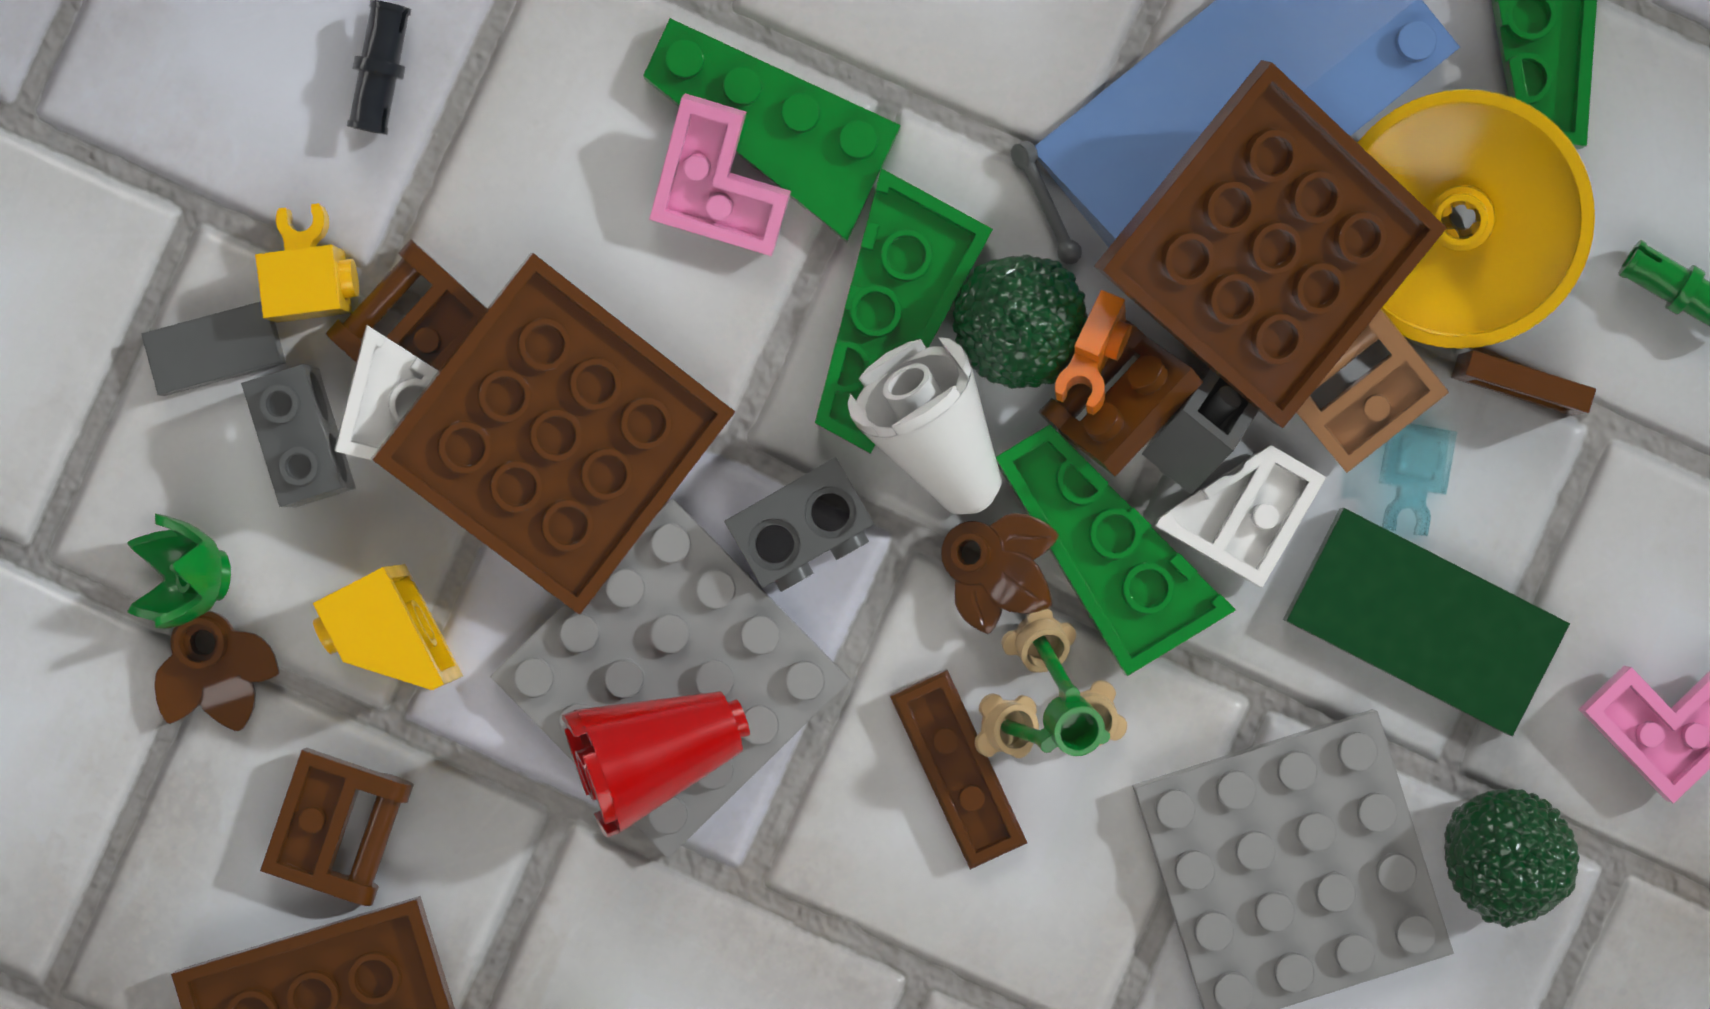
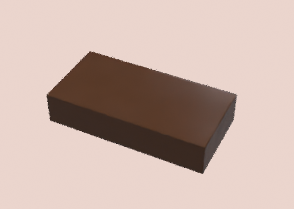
[1451,350,1596,416]

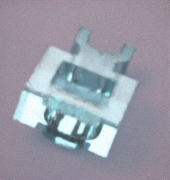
[1379,423,1457,536]

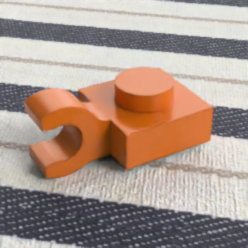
[1055,290,1132,415]

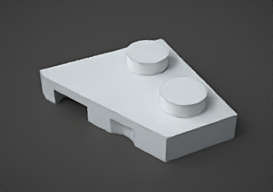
[1153,445,1326,588]

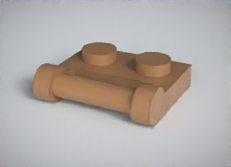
[1296,309,1449,473]

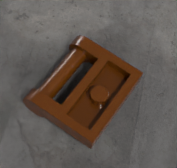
[325,239,487,371]
[1038,320,1203,477]
[260,748,414,906]

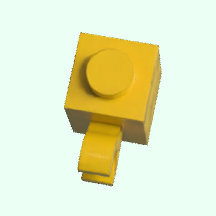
[255,203,359,323]

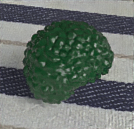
[952,254,1088,389]
[1444,788,1580,928]

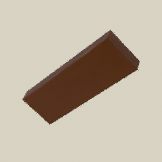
[890,669,1027,870]

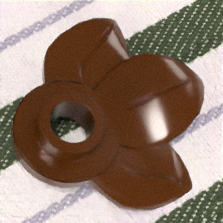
[941,513,1059,634]
[154,611,280,731]

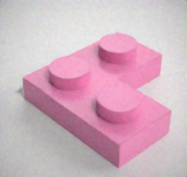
[649,93,791,256]
[1578,666,1710,803]

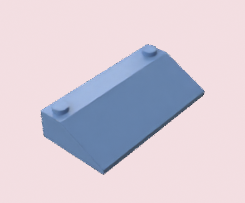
[1035,0,1460,248]

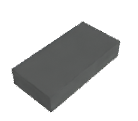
[141,301,286,396]

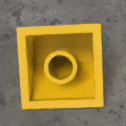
[313,564,463,690]

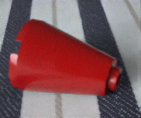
[562,691,750,838]

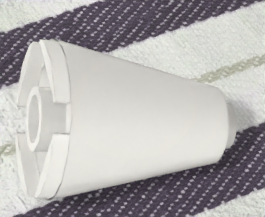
[848,337,1002,514]

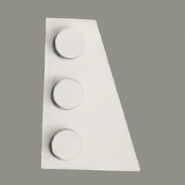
[334,325,438,460]

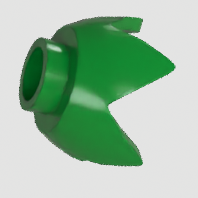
[127,513,231,629]

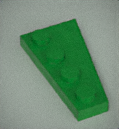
[1491,0,1597,149]
[643,18,901,243]
[815,168,993,454]
[996,424,1236,676]

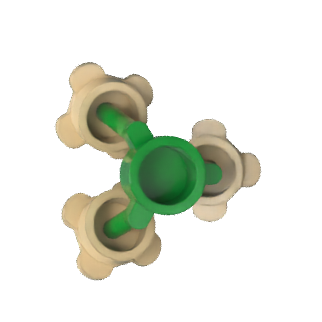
[975,608,1127,758]

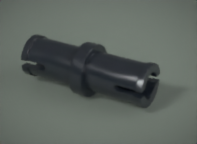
[347,0,412,135]

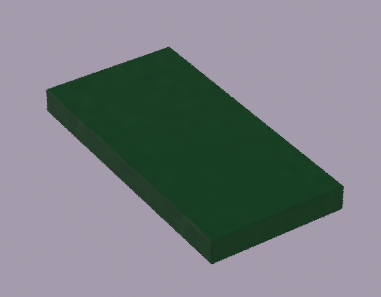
[1283,508,1570,737]

